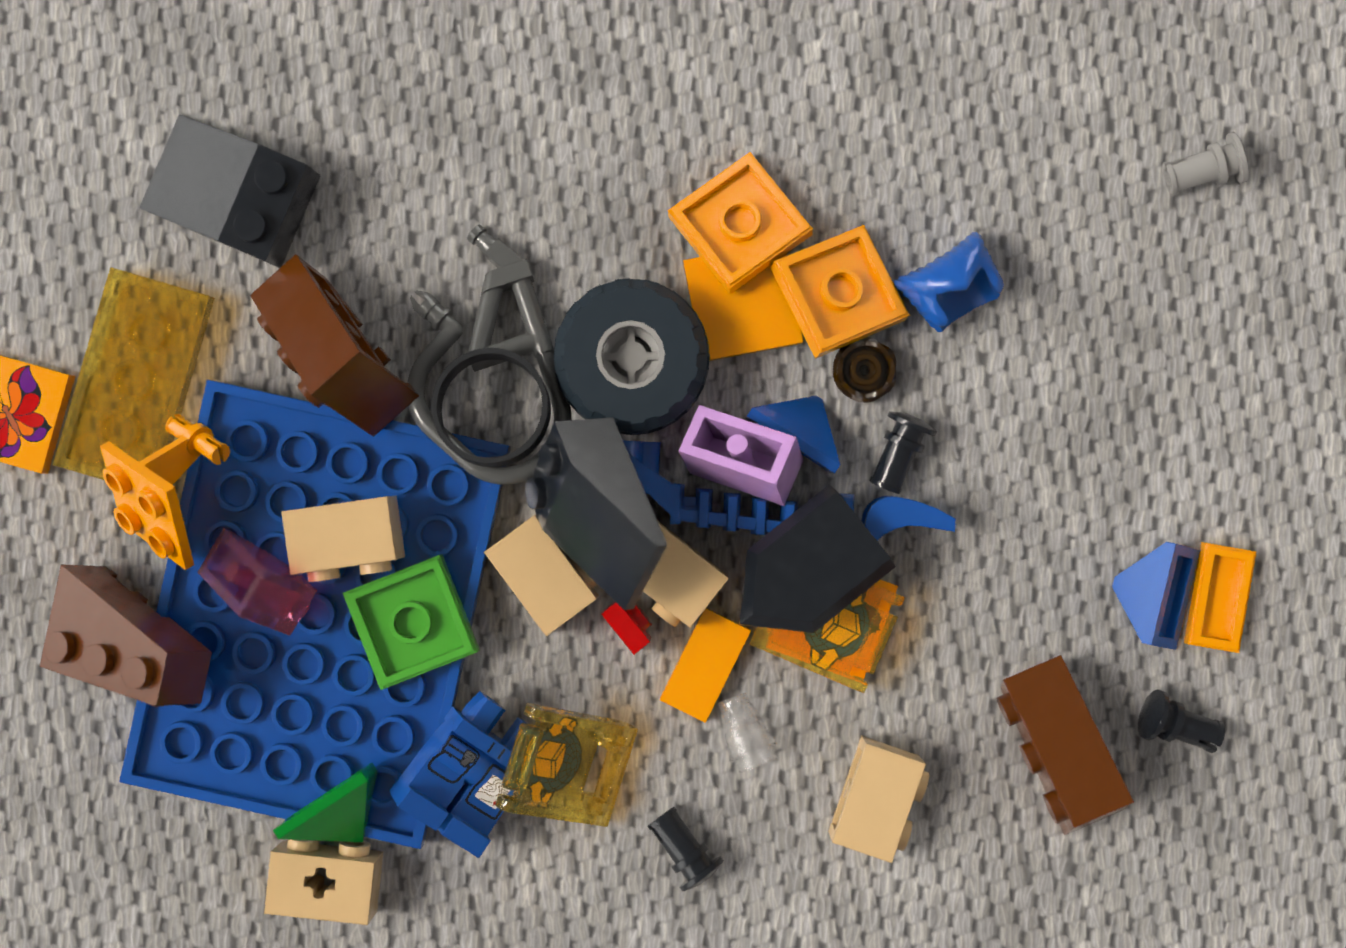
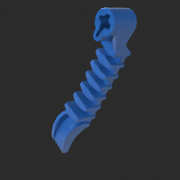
[623,440,956,541]

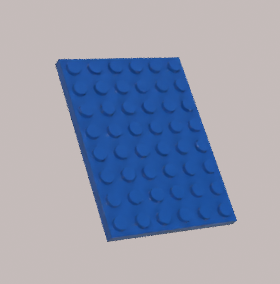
[119,379,511,849]

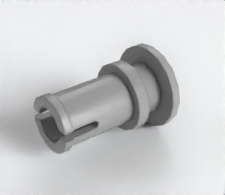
[1162,132,1249,195]

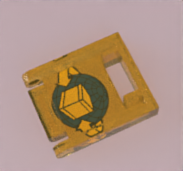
[749,584,906,693]
[495,703,638,827]

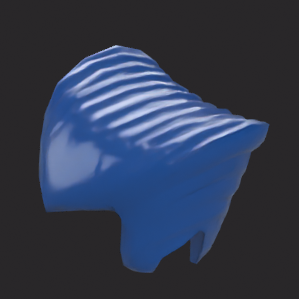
[892,232,1004,332]

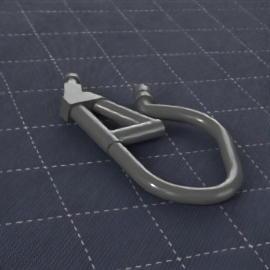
[408,224,572,485]

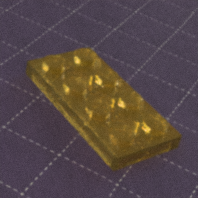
[53,267,215,480]

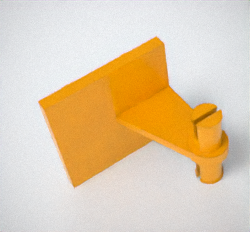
[100,414,230,570]

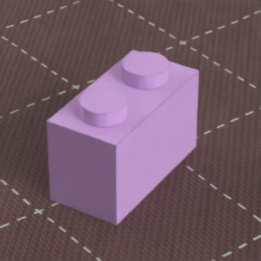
[679,405,803,506]

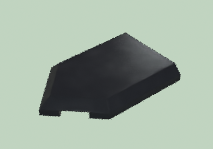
[739,485,896,633]

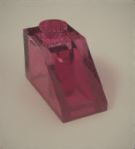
[197,528,317,636]

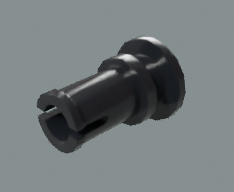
[869,411,937,494]
[1138,689,1225,753]
[647,806,724,892]

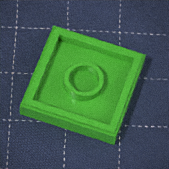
[343,554,480,690]

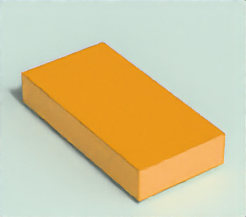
[1184,542,1257,653]
[660,607,751,723]

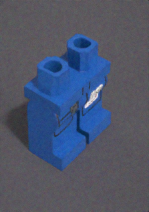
[389,691,539,858]

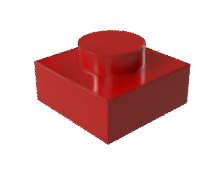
[601,601,652,655]

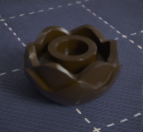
[833,337,896,403]

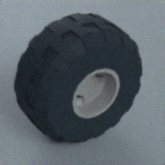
[553,278,710,435]

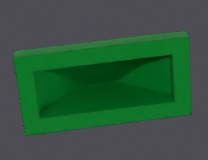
[273,763,378,842]

